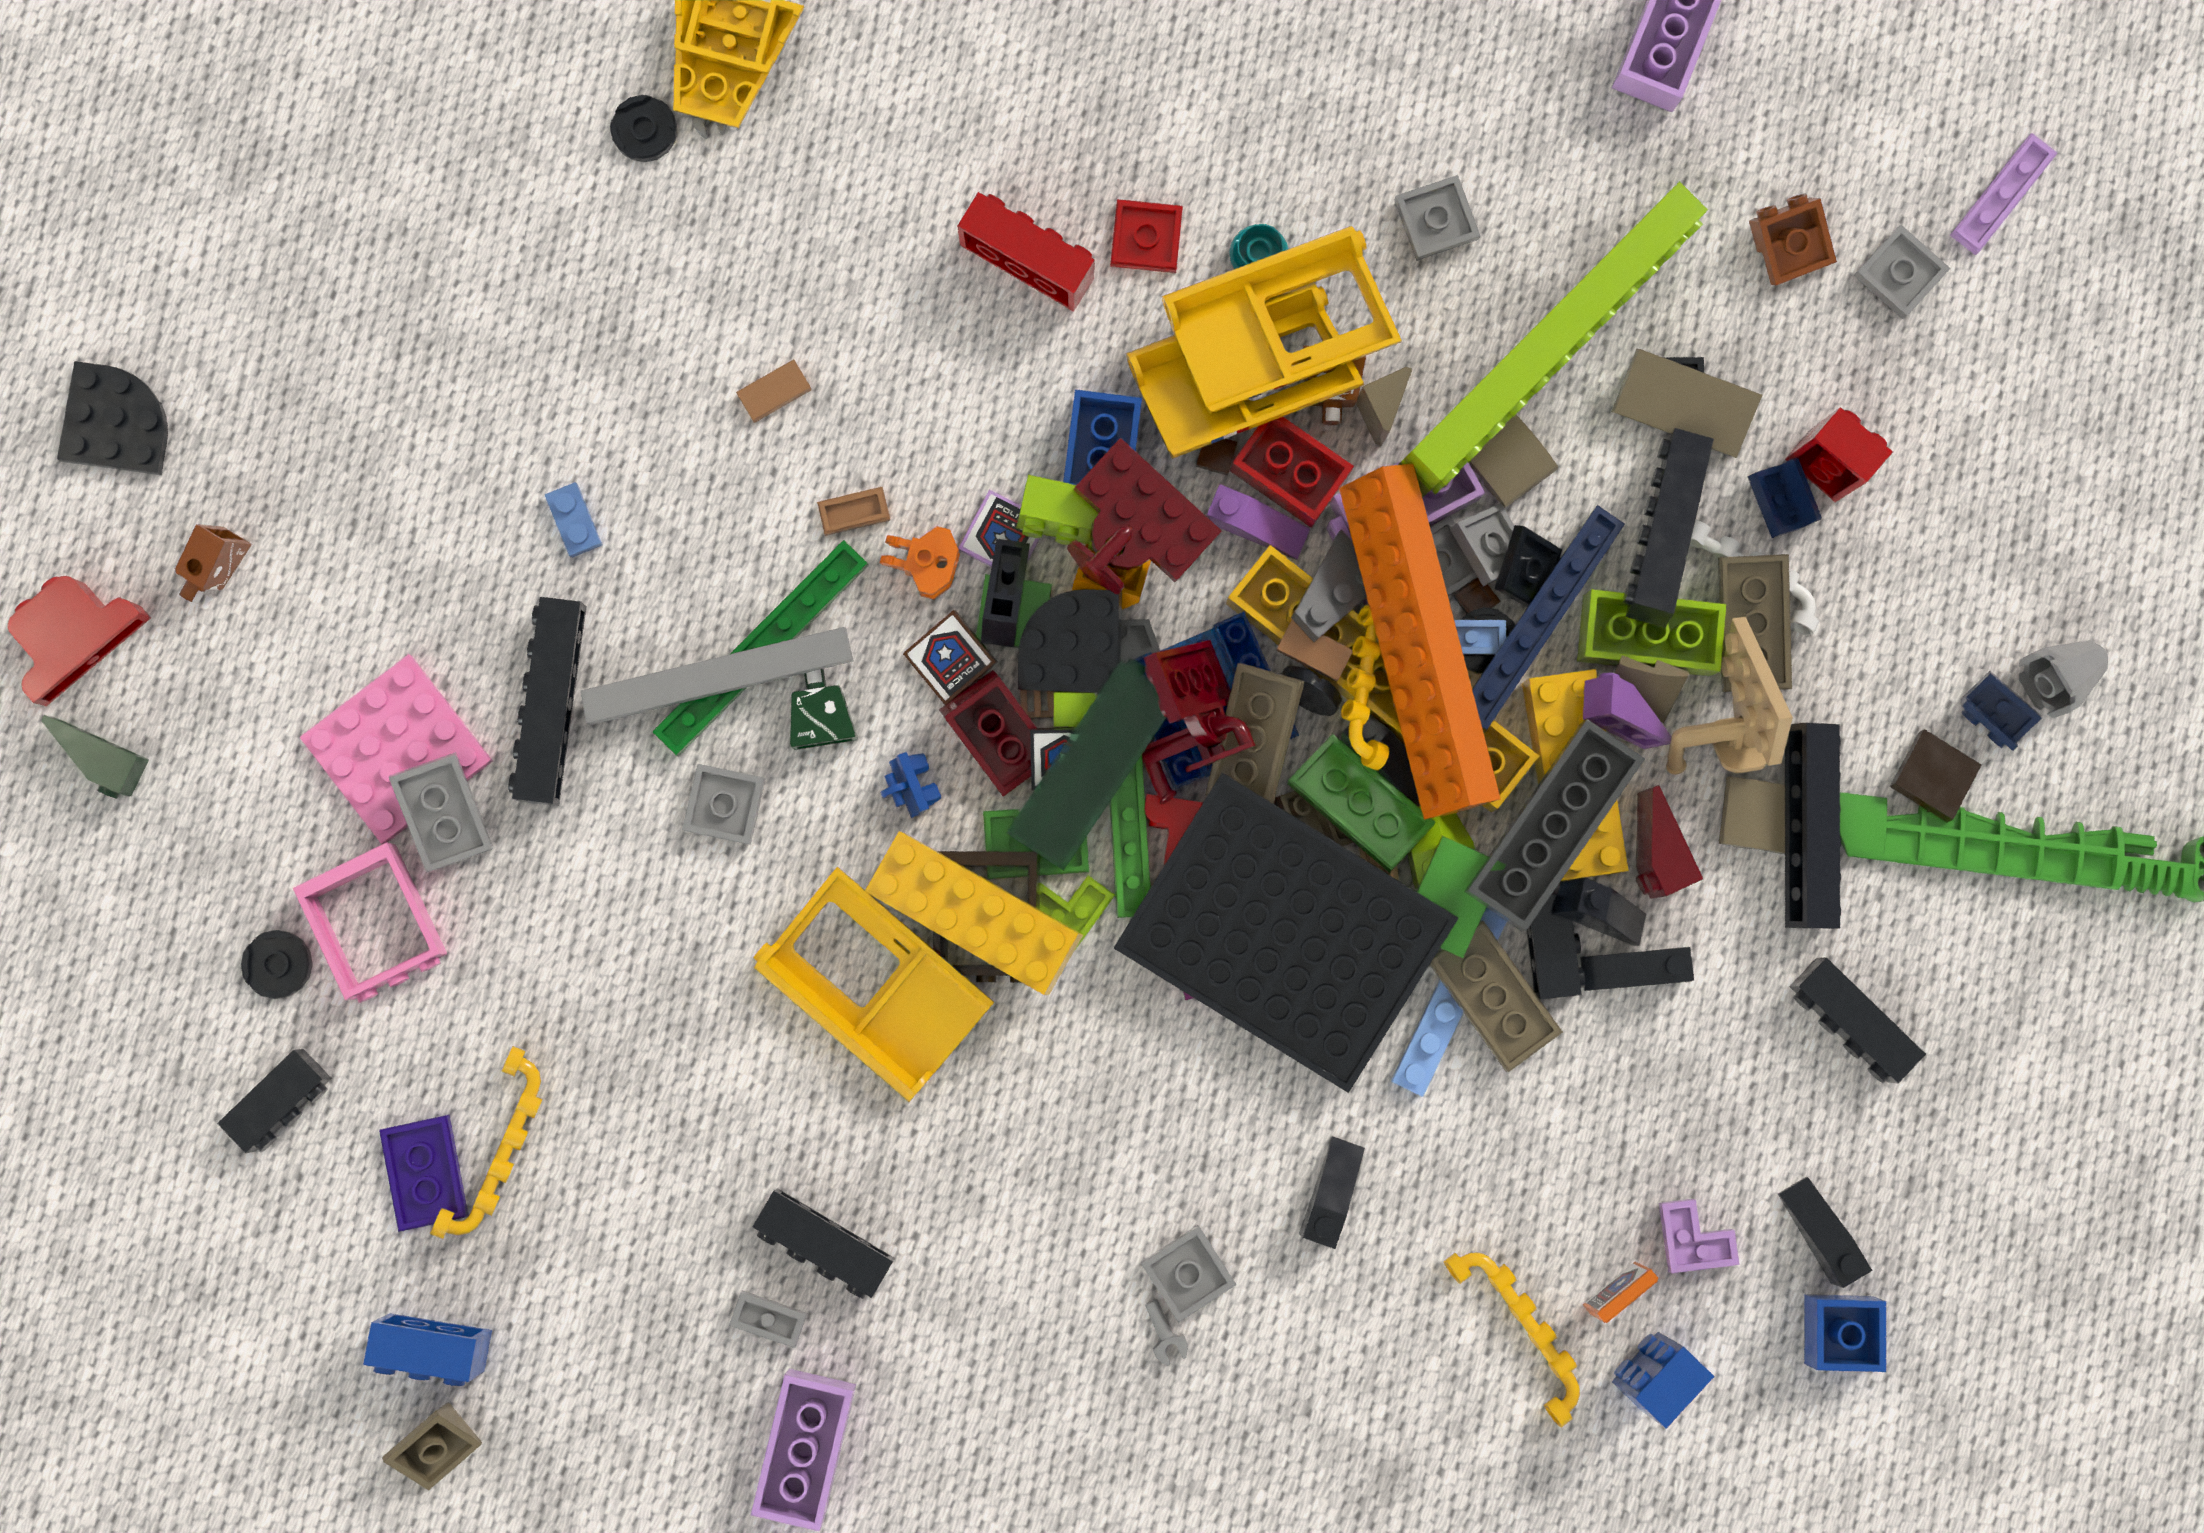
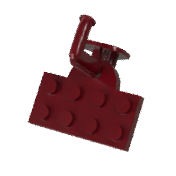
[1067,438,1222,594]
[1142,640,1255,804]

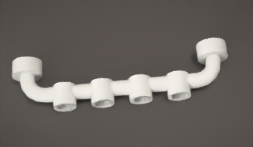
[1639,520,1819,636]

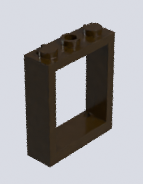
[933,851,1040,983]

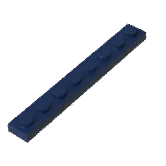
[1472,505,1625,733]

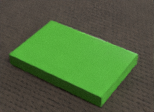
[983,805,1089,879]
[1417,835,1506,958]

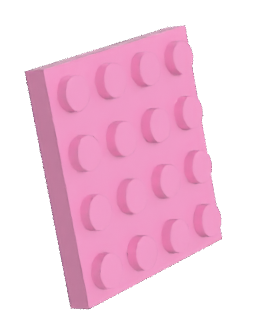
[300,654,493,844]

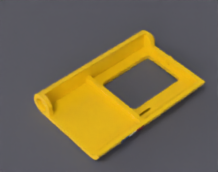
[1162,226,1402,414]
[1126,282,1364,459]
[753,867,994,1102]

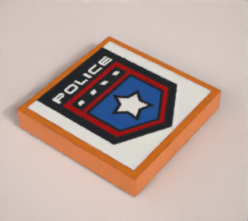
[1583,1262,1659,1323]

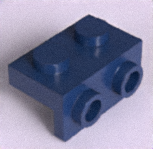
[1747,458,1822,538]
[1961,671,2042,751]

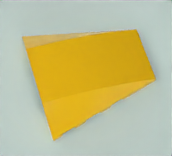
[673,0,805,128]

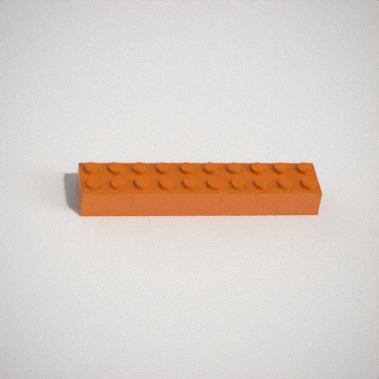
[1339,464,1501,820]

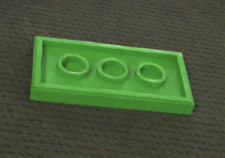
[1287,733,1436,873]

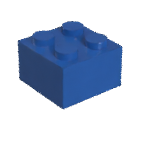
[1804,1294,1886,1372]

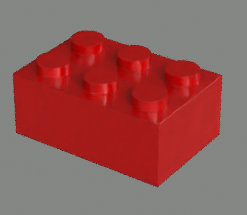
[1785,407,1893,502]
[1230,417,1354,528]

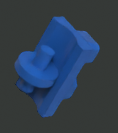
[880,752,941,818]

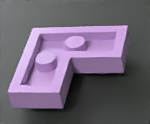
[1659,1199,1740,1273]

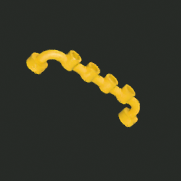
[1341,605,1389,770]
[430,1046,542,1239]
[1443,1252,1580,1428]

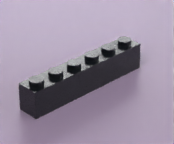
[1623,428,1714,628]
[508,597,587,806]
[1785,723,1841,929]

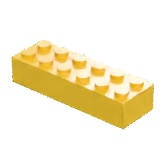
[1522,669,1629,881]
[865,831,1083,995]

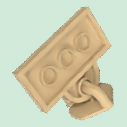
[1666,617,1793,775]

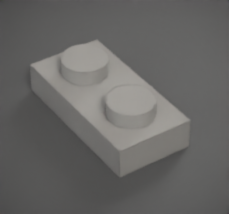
[729,1290,808,1348]

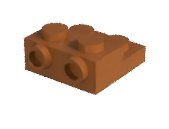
[1749,194,1837,285]

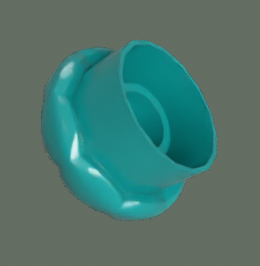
[1229,224,1289,269]

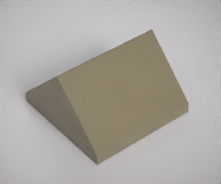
[1356,367,1412,446]
[382,1402,482,1490]

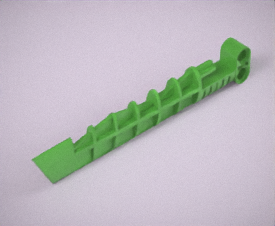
[1840,792,2204,903]

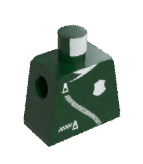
[790,669,858,750]

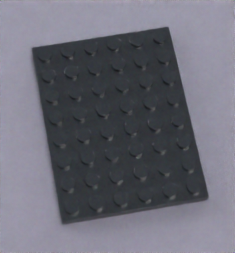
[1114,772,1459,1093]

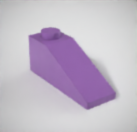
[1207,484,1310,560]
[1583,673,1671,749]

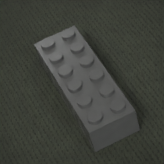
[1464,719,1645,931]

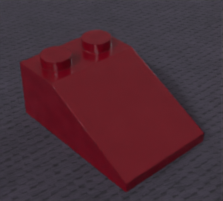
[939,670,1037,797]
[1636,785,1703,899]

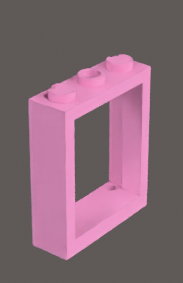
[293,842,447,1003]

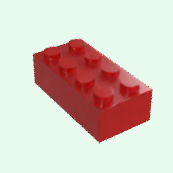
[957,192,1095,312]

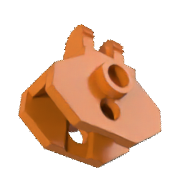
[879,526,960,600]

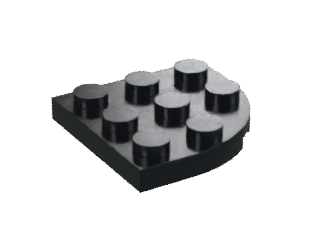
[57,361,168,475]
[1018,589,1122,693]

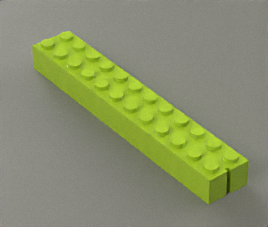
[1398,181,1708,498]

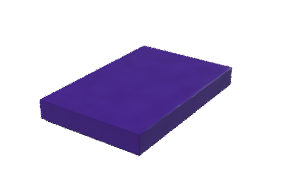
[379,1115,469,1232]

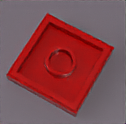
[1110,199,1183,273]

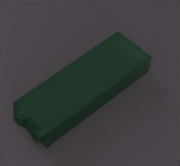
[1006,657,1167,871]

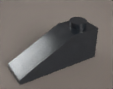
[981,539,1030,648]
[1341,713,1421,808]
[1554,878,1646,946]
[1580,947,1694,991]
[1299,1136,1365,1249]
[1778,1177,1873,1288]

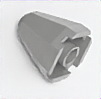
[2019,640,2108,718]

